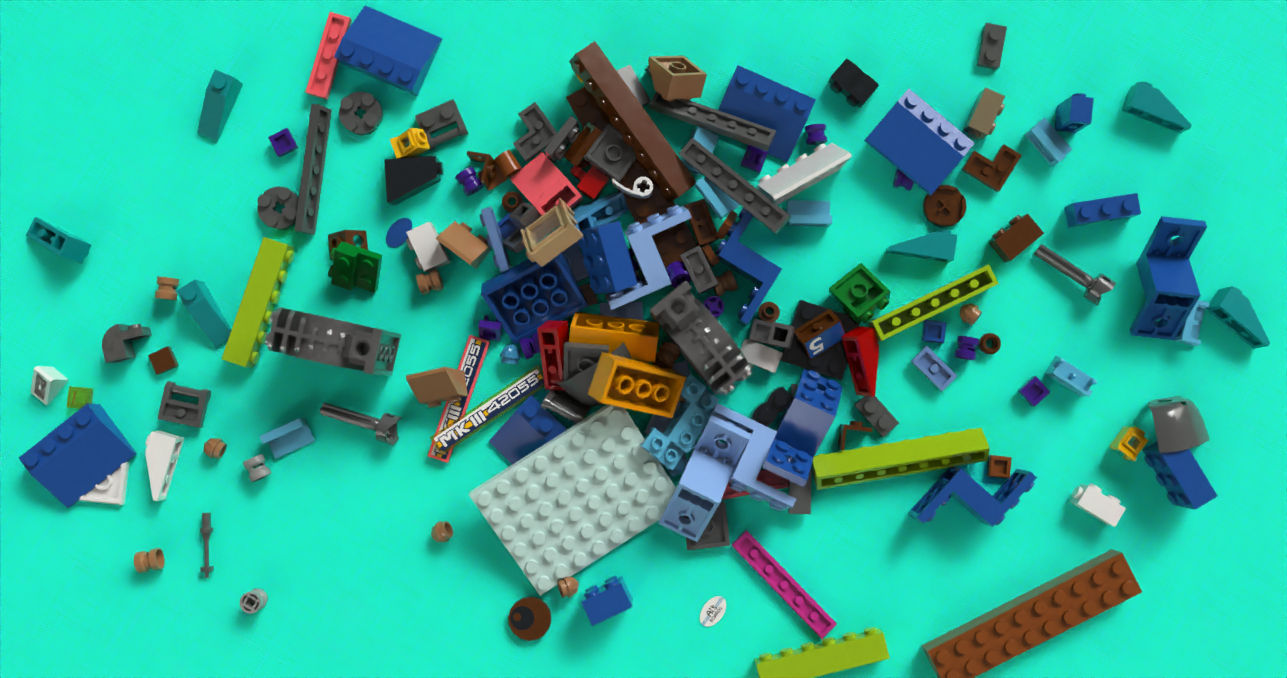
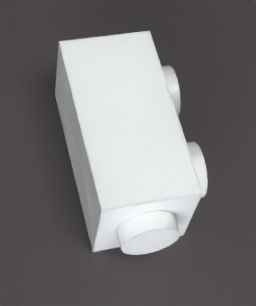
[1070,483,1126,527]

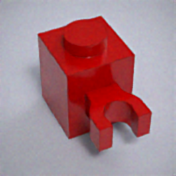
[570,165,610,201]

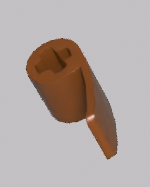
[478,150,522,190]

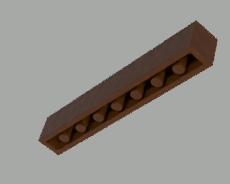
[569,41,696,202]

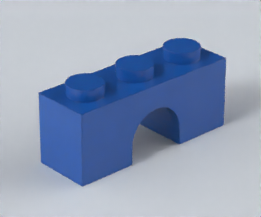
[1065,193,1141,228]

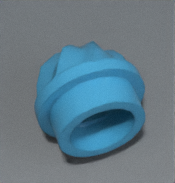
[500,344,521,365]

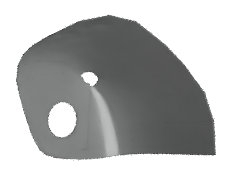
[557,343,632,407]
[1148,396,1210,453]

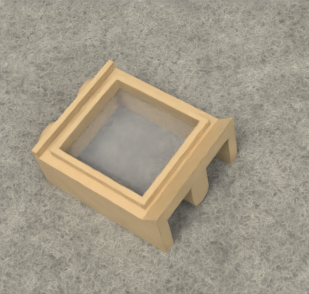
[521,198,583,267]

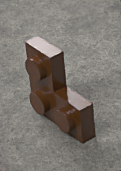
[961,144,1022,192]

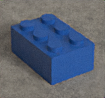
[577,221,638,294]
[1142,441,1218,510]

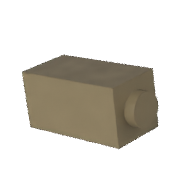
[963,88,1005,139]

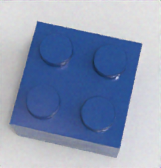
[581,575,633,626]

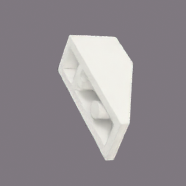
[145,431,185,501]

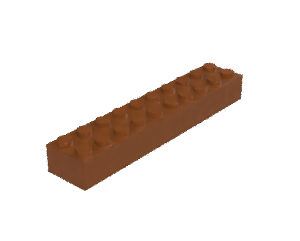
[921,549,1142,678]

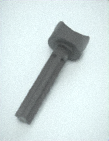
[1034,244,1116,306]
[320,402,402,445]

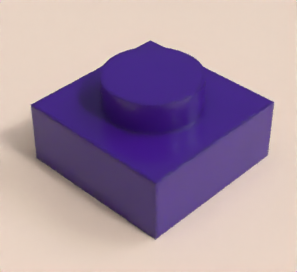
[268,128,299,157]
[1017,376,1050,406]

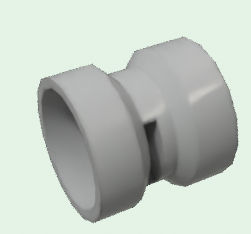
[242,454,272,483]
[240,588,268,614]

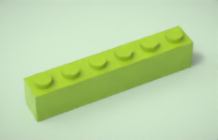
[222,237,294,368]
[868,265,999,341]
[754,627,890,678]

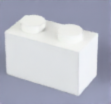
[406,221,451,273]

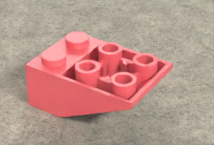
[510,152,583,216]

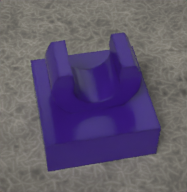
[740,145,768,174]
[478,315,502,341]

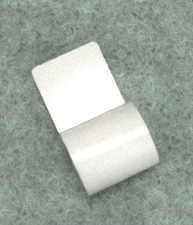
[612,177,653,199]
[740,339,783,373]

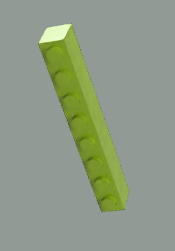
[812,428,990,490]

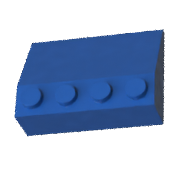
[334,6,442,96]
[718,65,816,163]
[864,88,975,196]
[481,253,588,344]
[488,395,568,465]
[19,403,137,508]

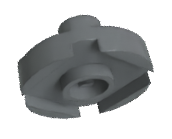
[339,92,383,135]
[257,186,299,230]

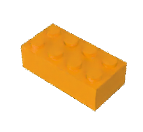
[569,312,660,363]
[588,352,687,418]

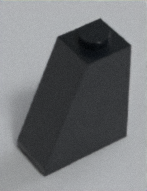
[384,156,444,205]

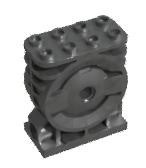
[650,281,753,395]
[265,307,401,376]

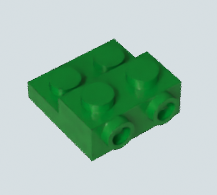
[328,241,382,293]
[829,263,891,324]

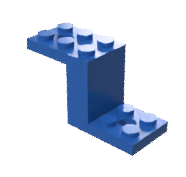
[715,208,782,327]
[1130,216,1207,340]
[763,368,843,487]
[908,467,1037,527]

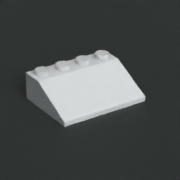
[756,143,852,205]

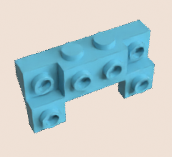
[639,374,719,470]

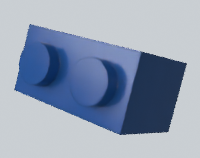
[1055,93,1094,133]

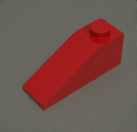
[537,320,569,390]
[841,326,879,397]

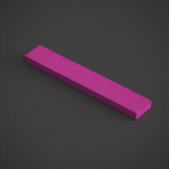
[731,530,837,639]

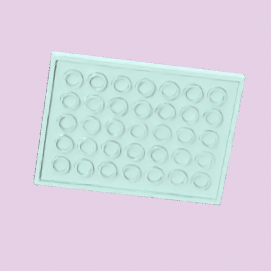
[469,404,676,596]

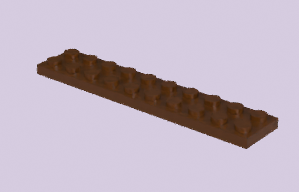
[566,87,697,279]

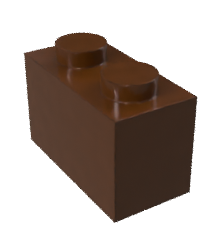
[989,213,1044,263]

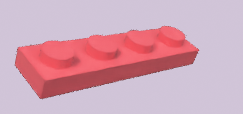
[305,12,352,100]

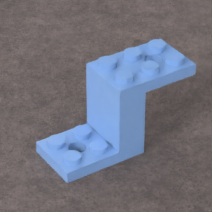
[605,205,692,310]
[709,403,796,511]
[659,415,751,542]

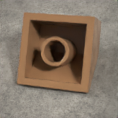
[648,56,707,101]
[436,221,492,269]
[406,367,468,408]

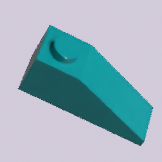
[197,70,243,142]
[1121,82,1192,133]
[26,217,91,264]
[886,229,958,263]
[176,280,231,347]
[1206,286,1270,349]

